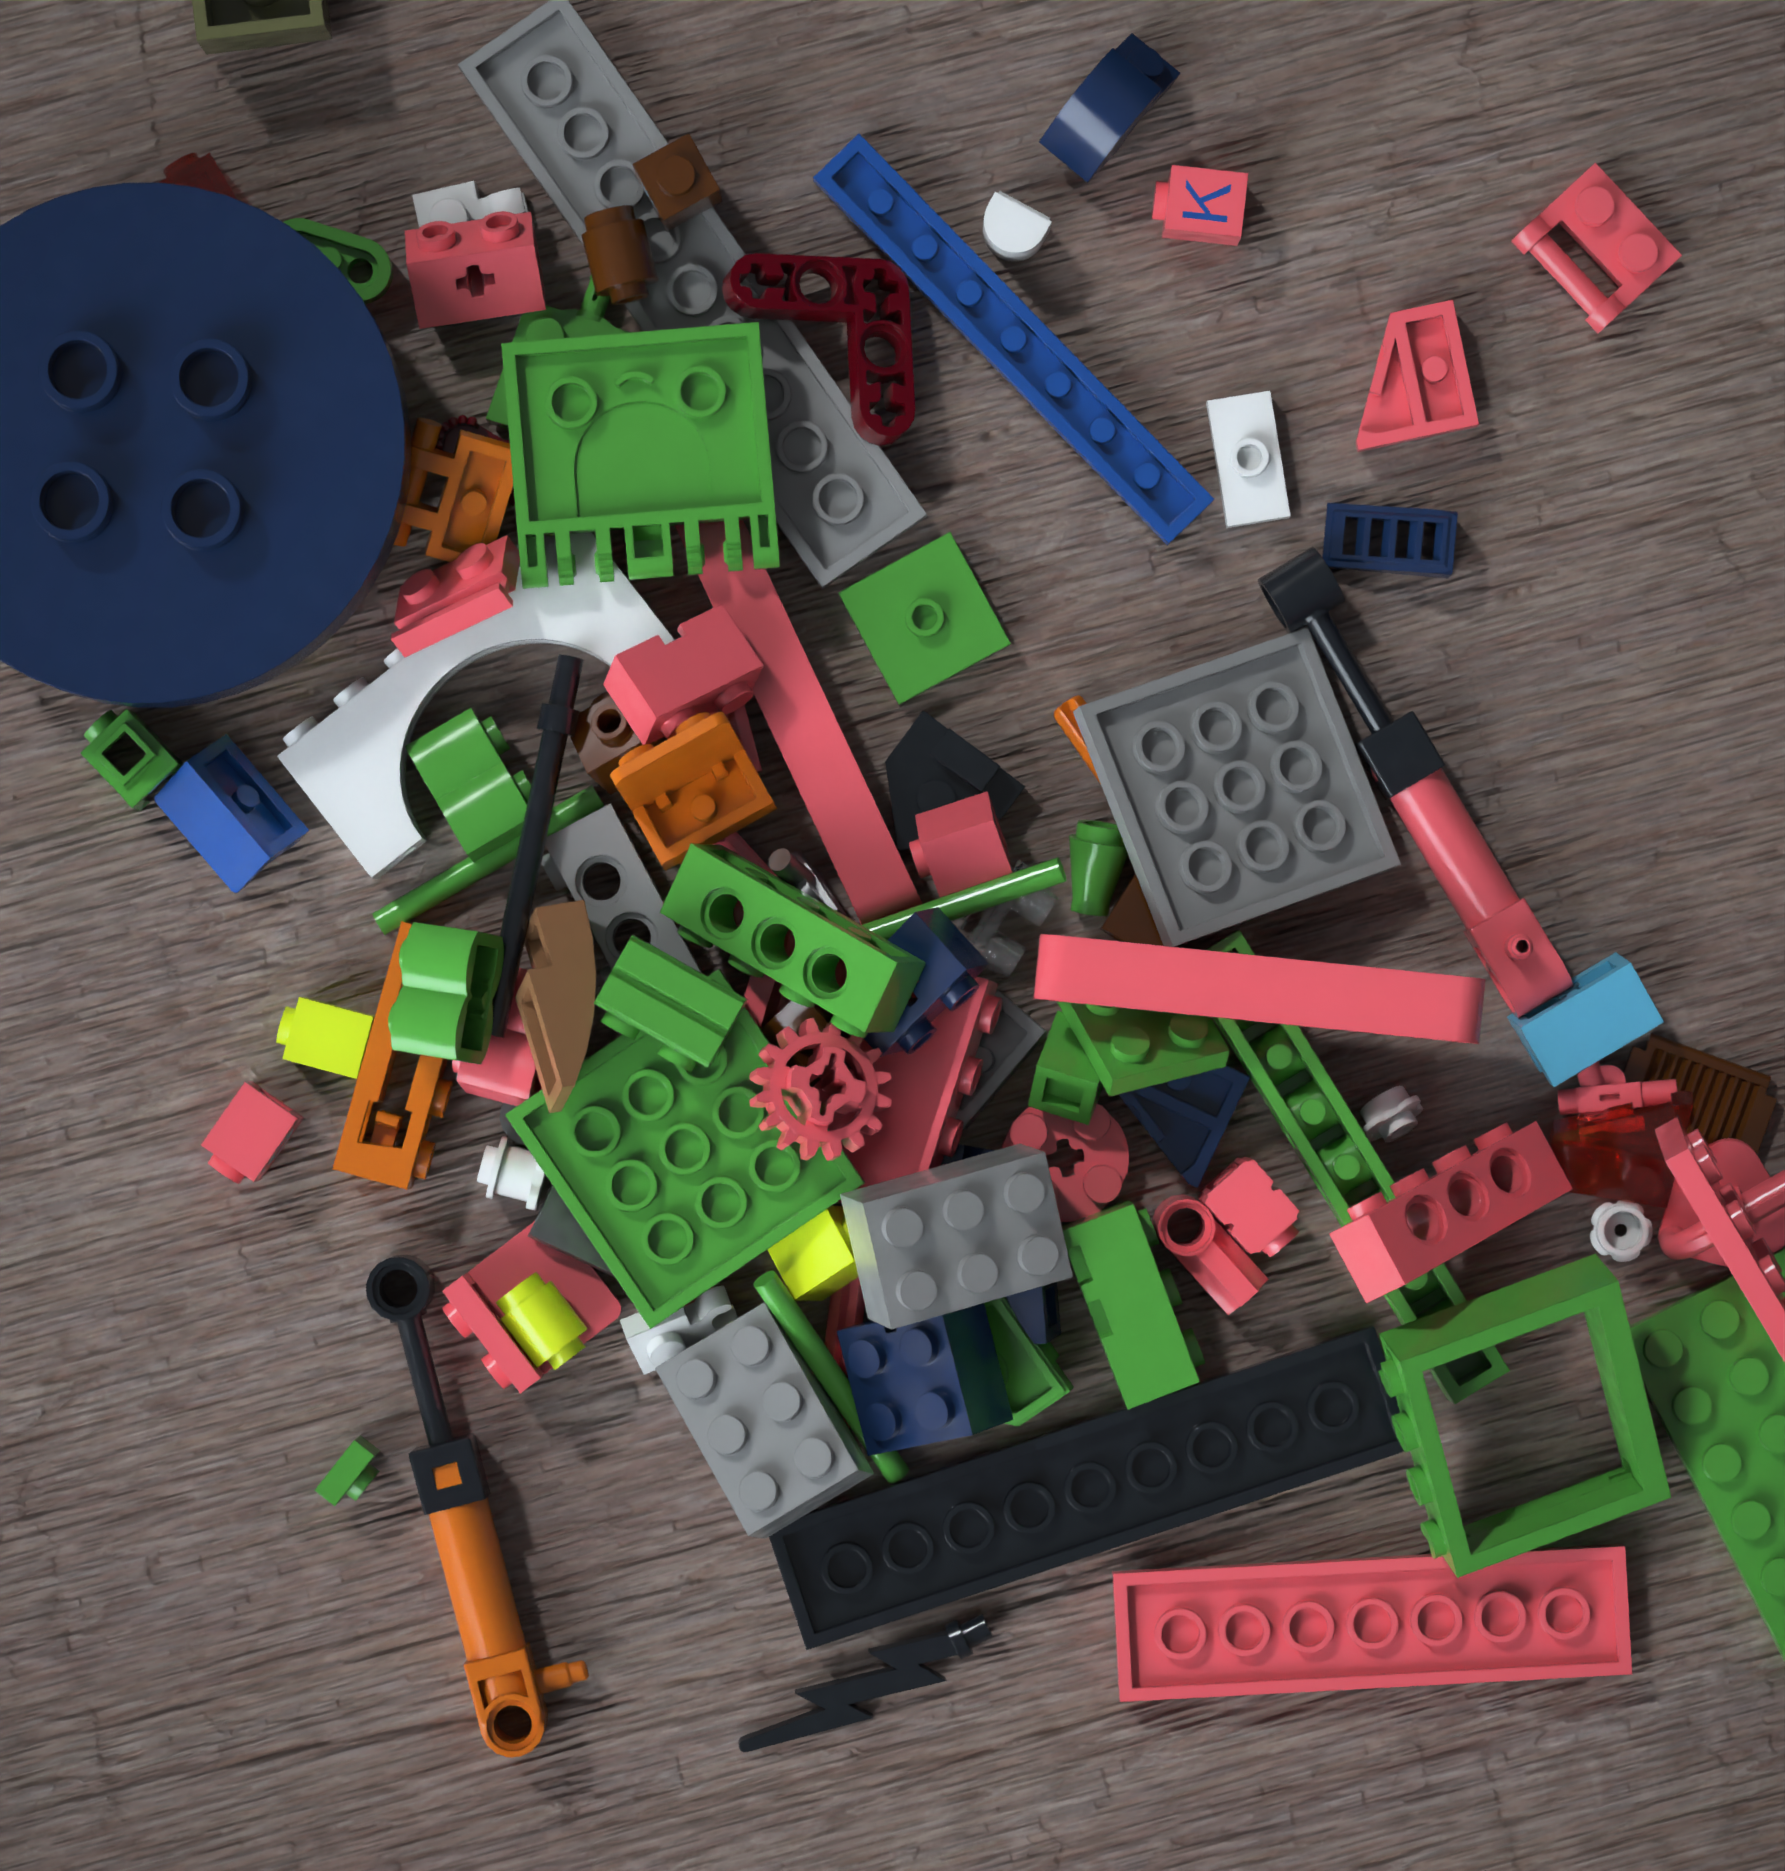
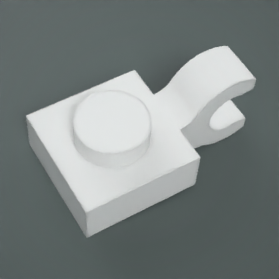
[412,181,529,228]

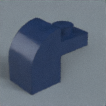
[1039,33,1181,183]

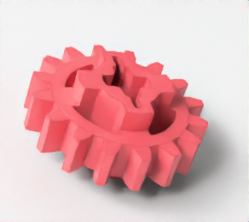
[749,1018,892,1161]

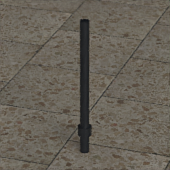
[491,654,584,1038]

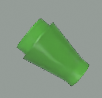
[1069,820,1128,916]

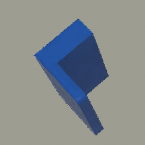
[154,734,309,893]

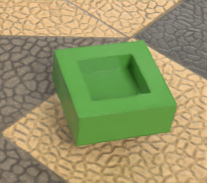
[314,1435,380,1506]

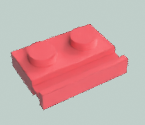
[391,535,520,657]

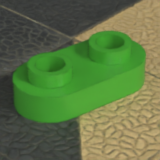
[283,218,393,304]

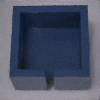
[837,1303,1014,1456]

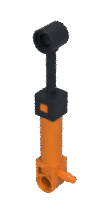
[366,1254,589,1758]

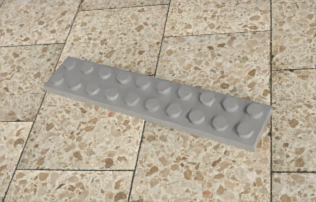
[458,0,927,589]

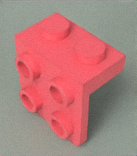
[442,1221,622,1394]

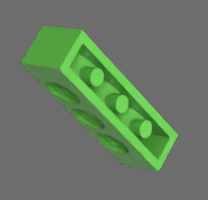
[660,843,926,1038]

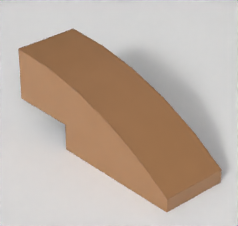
[515,900,596,1113]

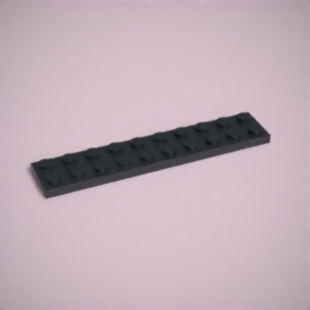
[769,1325,1405,1650]

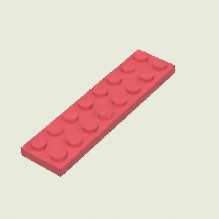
[1112,1544,1632,1702]

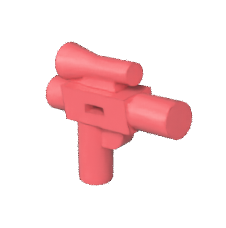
[1558,1061,1679,1141]

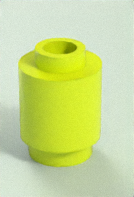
[495,1272,588,1370]

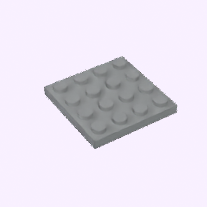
[1073,627,1401,947]

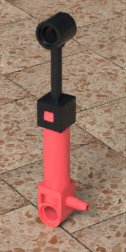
[1258,547,1573,1019]

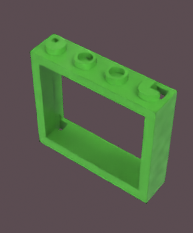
[1379,1253,1671,1578]

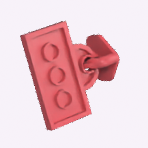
[1655,1117,1785,1362]

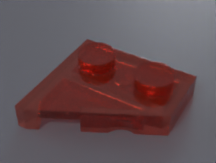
[1548,1090,1693,1208]

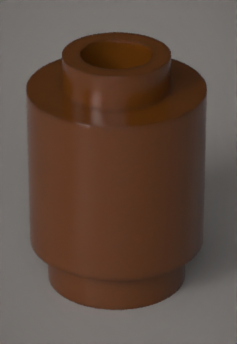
[581,205,659,305]

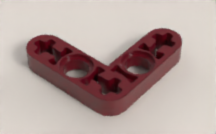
[722,253,915,446]

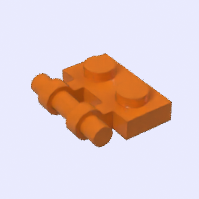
[394,418,513,562]

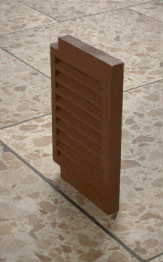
[1623,1033,1777,1154]

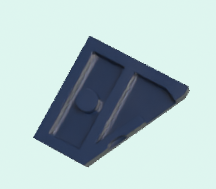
[1118,1066,1250,1188]

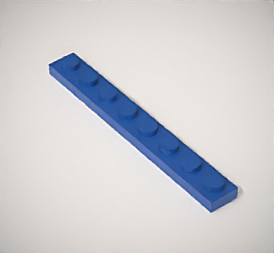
[813,133,1214,546]

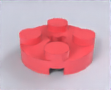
[1002,1104,1129,1222]

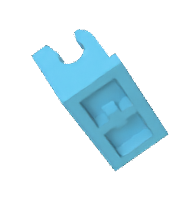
[1507,952,1664,1087]

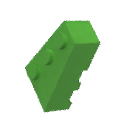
[1062,1200,1205,1409]

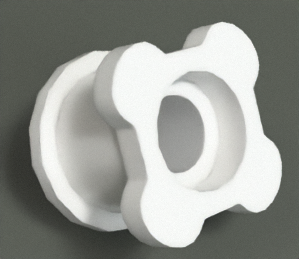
[477,1136,546,1211]

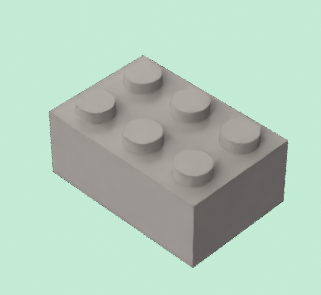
[840,1144,1073,1330]
[655,1302,874,1539]

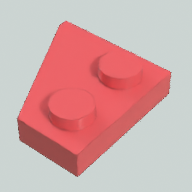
[1356,300,1479,452]

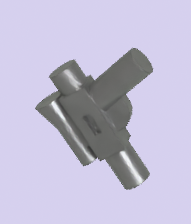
[768,848,848,917]

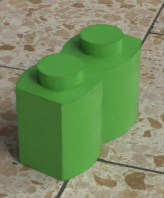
[405,708,531,862]
[388,922,504,1064]

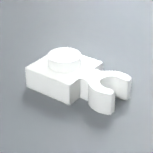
[620,1286,738,1375]

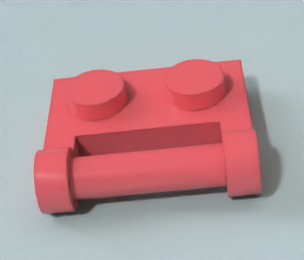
[1511,163,1682,334]

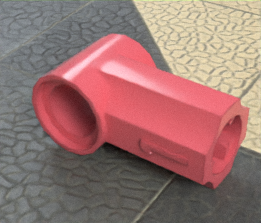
[1152,1194,1269,1316]

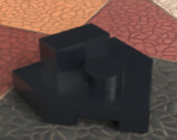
[885,711,1025,851]

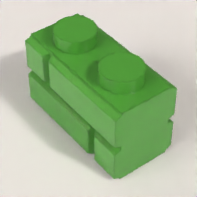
[594,935,748,1072]

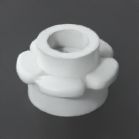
[1590,1199,1653,1262]

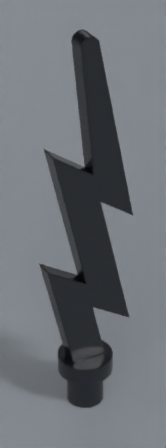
[738,1614,994,1752]

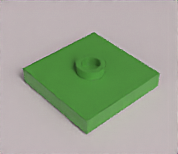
[838,532,1011,706]

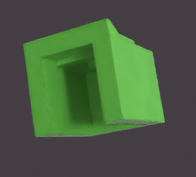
[80,709,184,811]

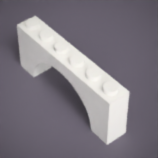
[277,532,675,879]

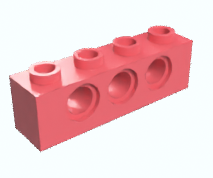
[1329,1121,1573,1303]

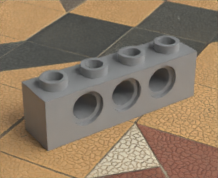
[541,803,703,982]

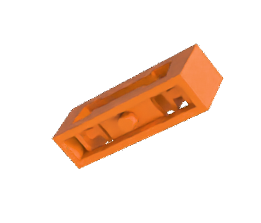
[332,921,453,1190]

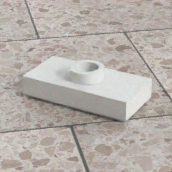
[1206,391,1291,528]

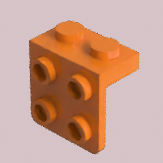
[610,712,777,871]

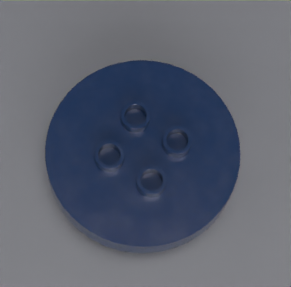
[0,183,411,708]

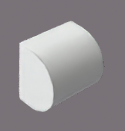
[983,191,1052,262]

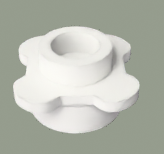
[1360,1086,1423,1142]

